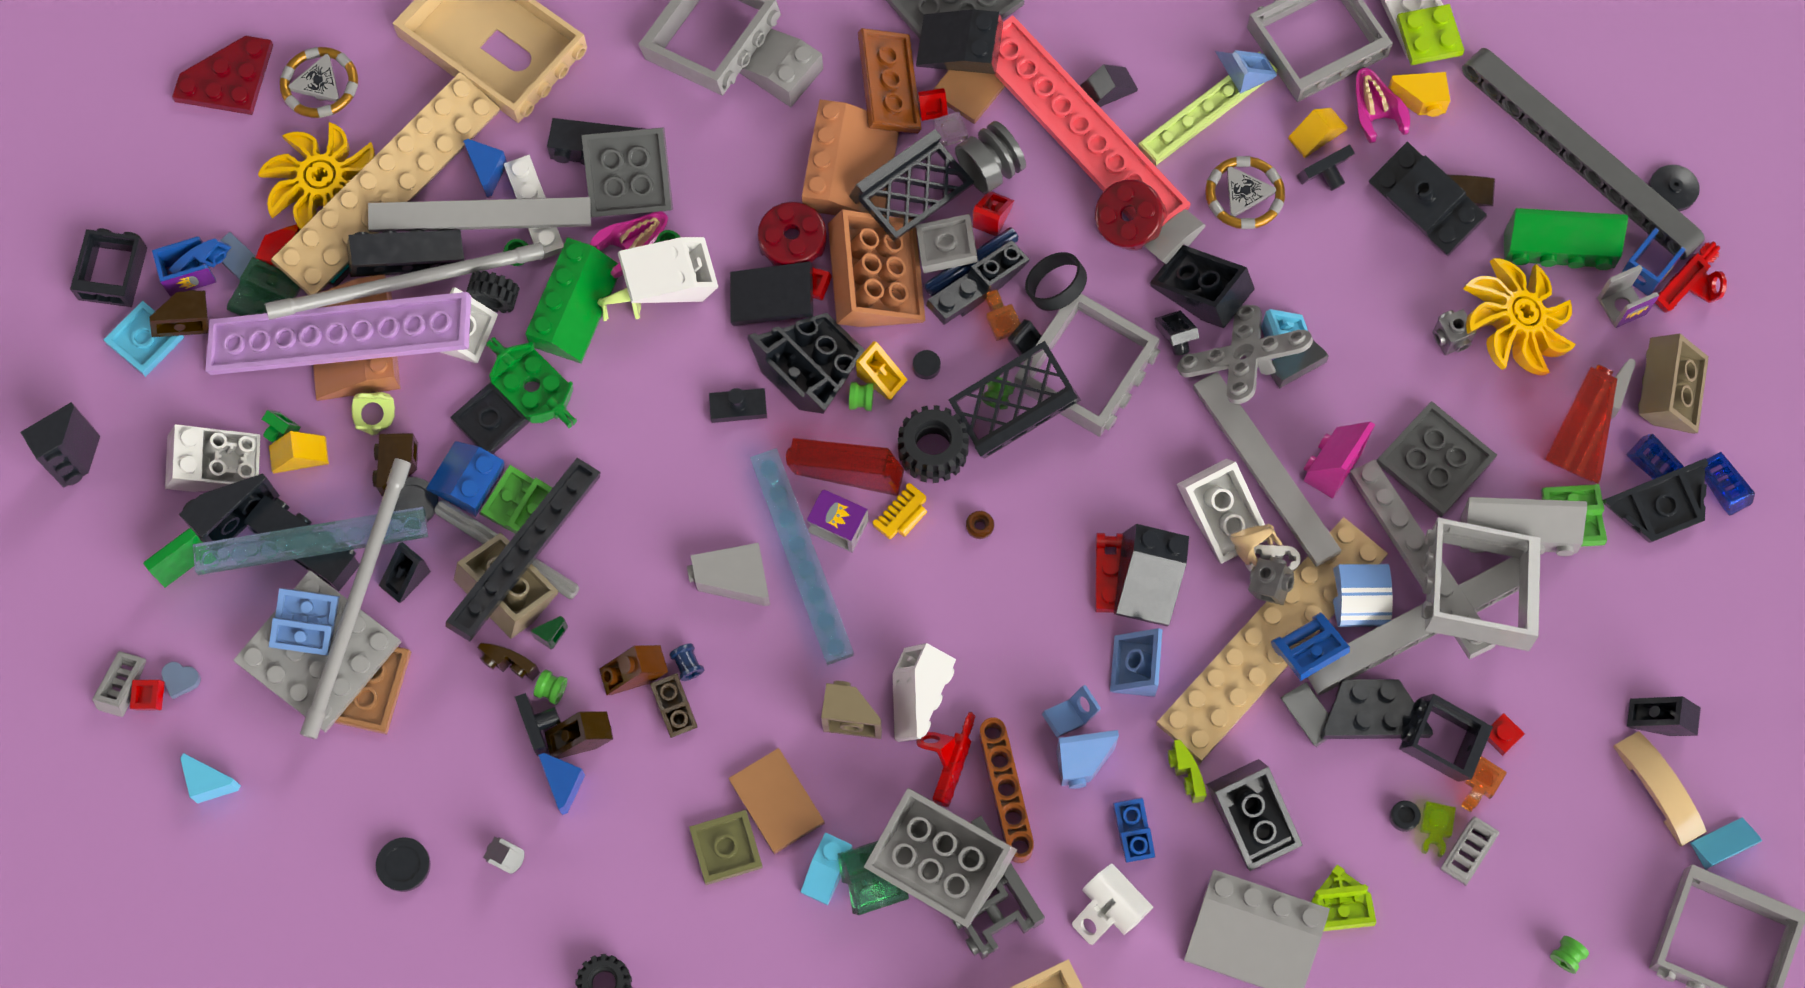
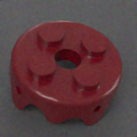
[1095,179,1167,251]
[757,202,827,266]

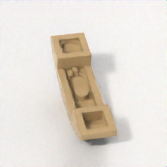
[1613,731,1707,847]

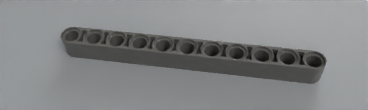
[1462,48,1705,260]

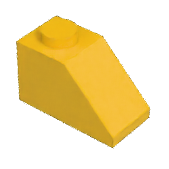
[1388,72,1450,117]

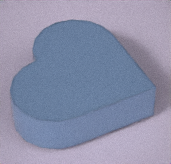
[161,662,201,699]

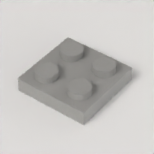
[916,214,978,273]

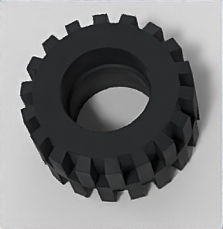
[898,405,969,483]

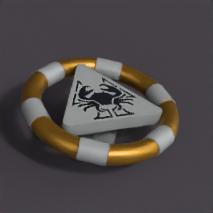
[280,47,358,118]
[1205,156,1285,229]

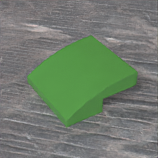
[479,465,552,534]
[1541,484,1607,547]

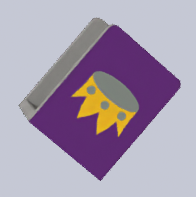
[1597,265,1659,328]
[807,490,868,553]

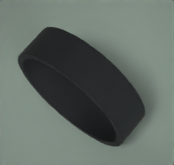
[1025,252,1087,311]

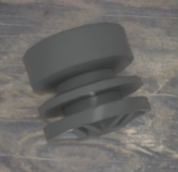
[955,121,1026,194]

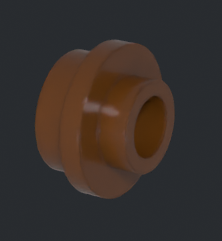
[966,511,994,539]

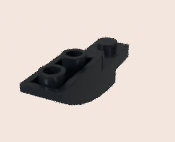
[926,240,1030,325]

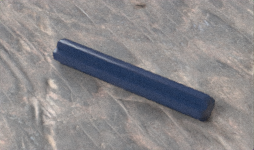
[925,227,1019,296]

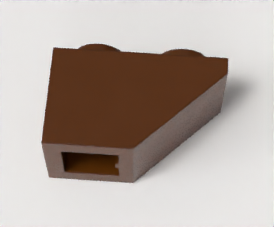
[599,645,668,695]

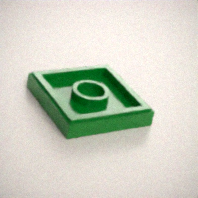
[143,528,211,588]

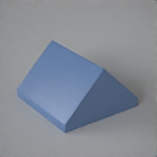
[1110,628,1163,697]

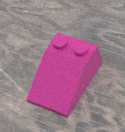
[1303,422,1375,499]

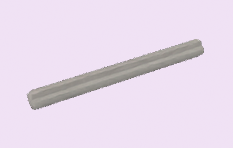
[434,500,579,599]

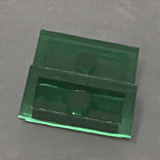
[227,257,300,316]
[838,841,909,915]

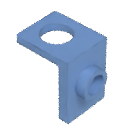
[1042,685,1101,738]

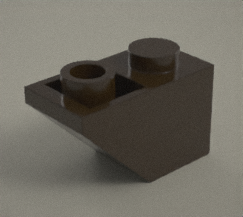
[372,433,418,497]

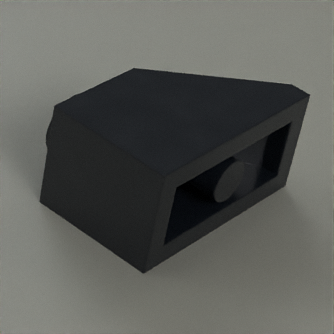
[1627,696,1701,736]

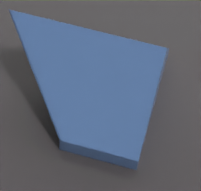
[1215,50,1277,94]

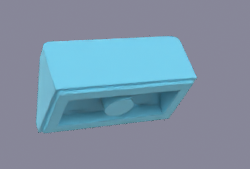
[1690,817,1762,870]

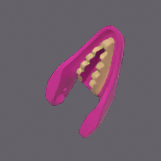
[1356,68,1410,143]
[589,211,668,278]

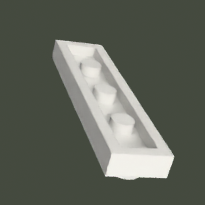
[504,155,564,260]

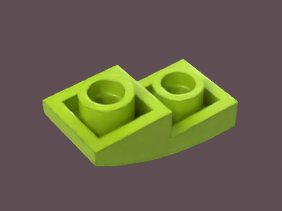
[1168,740,1207,803]

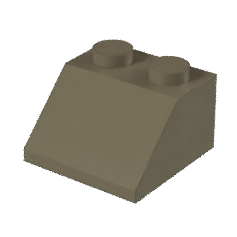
[821,681,882,739]

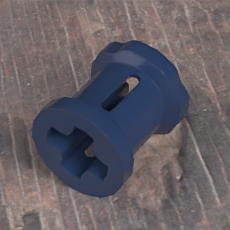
[669,643,705,681]

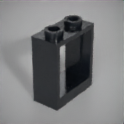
[70,228,148,307]
[1399,694,1493,782]

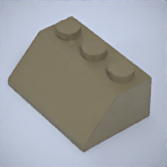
[1638,333,1709,434]
[453,533,558,639]

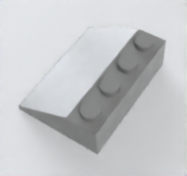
[864,788,1017,928]
[1184,870,1330,988]

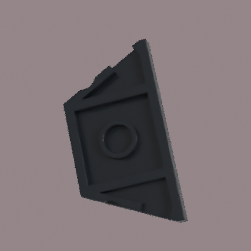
[1603,458,1708,543]
[1321,679,1433,739]

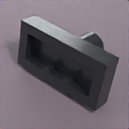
[1297,144,1355,191]
[1155,310,1199,355]
[709,388,767,423]
[515,693,561,757]

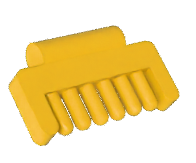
[873,483,927,539]

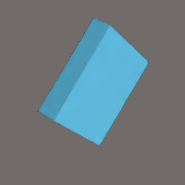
[103,301,184,377]

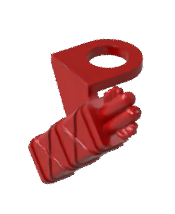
[1655,241,1727,313]
[916,712,976,807]

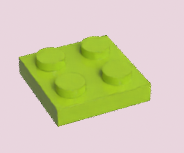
[1396,4,1464,66]

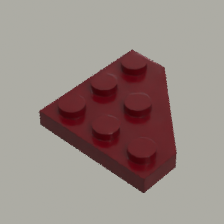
[172,36,273,115]

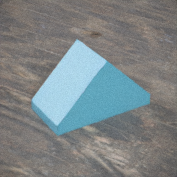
[1261,309,1308,337]
[180,753,241,804]

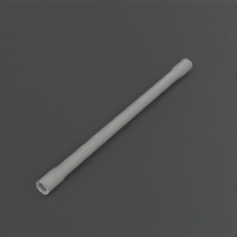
[265,242,545,320]
[300,458,411,739]

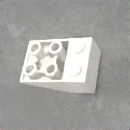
[618,237,718,303]
[165,424,260,492]
[893,643,956,742]

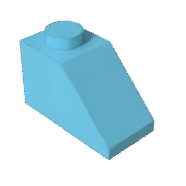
[801,832,853,905]

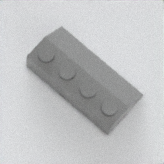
[1461,497,1587,556]

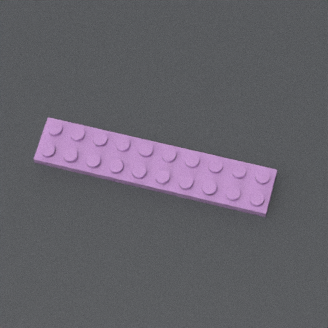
[205,292,471,375]

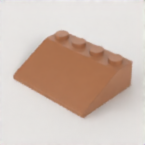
[802,99,899,216]
[828,210,926,327]
[313,274,401,401]

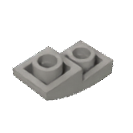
[1144,209,1206,264]

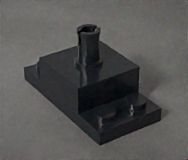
[1368,141,1487,256]

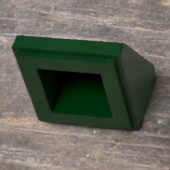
[530,616,568,649]

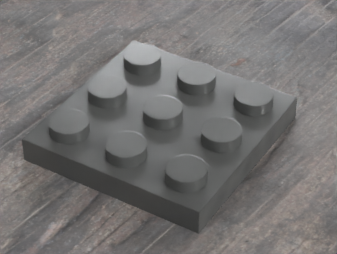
[582,127,673,217]
[1376,401,1497,518]

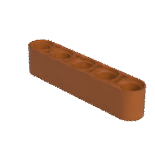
[979,717,1034,863]

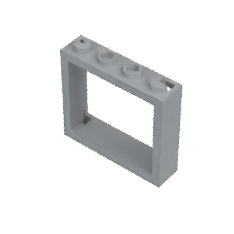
[639,0,781,96]
[1247,0,1393,102]
[1014,294,1160,437]
[1421,518,1541,651]
[1649,864,1805,988]

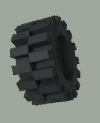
[466,271,520,313]
[575,954,632,988]

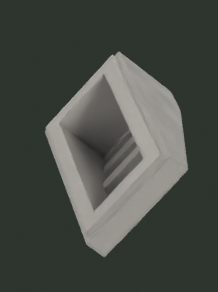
[1593,358,1636,419]
[92,651,146,717]
[1440,816,1500,886]

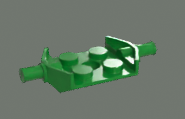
[486,337,577,428]

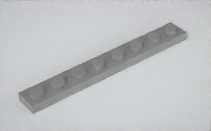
[1349,460,1495,660]

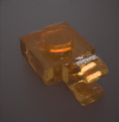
[986,289,1021,341]
[1461,756,1507,812]

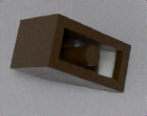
[149,290,209,337]
[545,711,613,759]

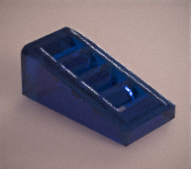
[1626,434,1684,479]
[1705,452,1755,516]

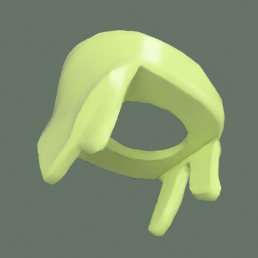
[597,288,641,321]
[352,392,395,435]

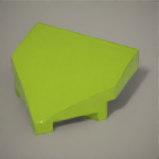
[1311,865,1376,931]

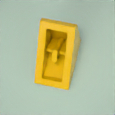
[1288,108,1348,158]
[856,341,908,400]
[269,431,329,474]

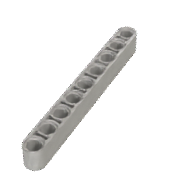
[1307,557,1520,695]

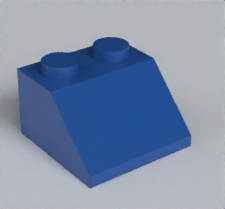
[426,441,505,517]

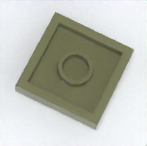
[689,810,763,885]

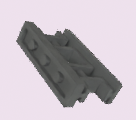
[952,816,1045,960]

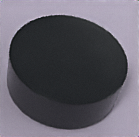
[913,350,941,380]
[1389,800,1421,832]

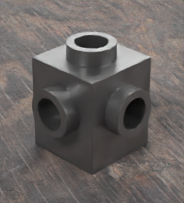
[1433,309,1477,356]
[1248,557,1294,605]

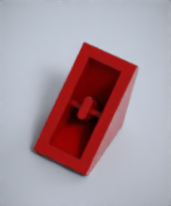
[973,191,1015,236]

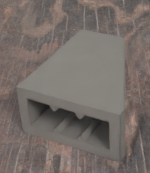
[687,543,770,606]

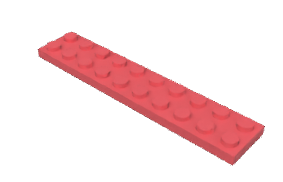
[994,15,1191,226]

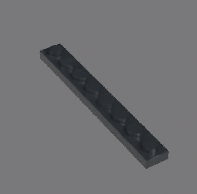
[445,458,601,642]

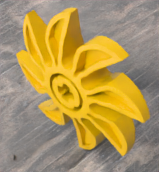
[258,122,375,230]
[1463,258,1576,375]

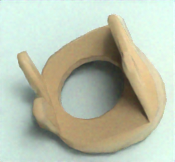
[1230,524,1282,566]

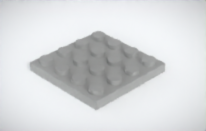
[233,571,401,733]

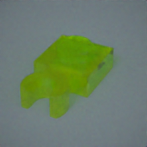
[1420,801,1456,857]

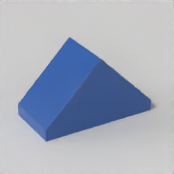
[463,139,507,197]
[538,753,585,815]

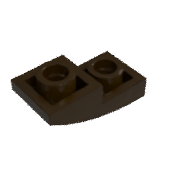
[1448,175,1495,206]
[477,643,540,681]
[650,673,698,738]

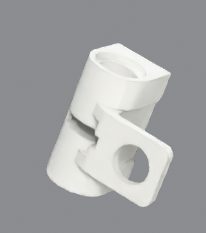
[1072,863,1153,945]

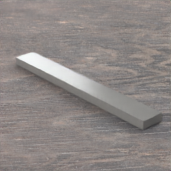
[368,197,591,232]
[1193,371,1341,567]

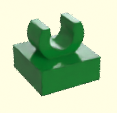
[261,410,301,442]

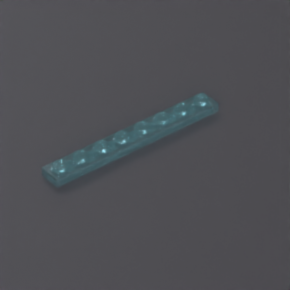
[750,448,854,665]
[193,507,428,575]

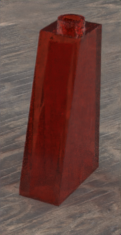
[1543,365,1618,484]
[786,438,904,496]

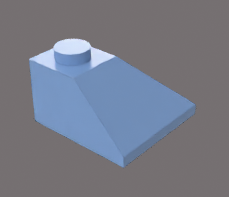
[1056,730,1119,789]

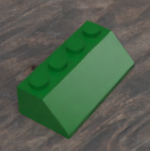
[1504,208,1628,270]
[525,237,619,364]

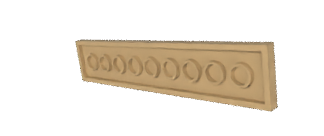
[271,72,500,295]
[1156,517,1388,763]

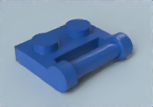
[1271,612,1350,681]

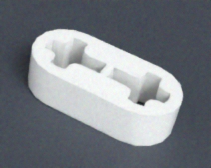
[1245,545,1301,572]

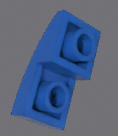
[168,238,231,274]
[1113,798,1155,863]

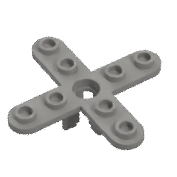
[1177,305,1313,404]

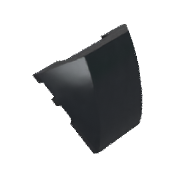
[747,313,865,414]

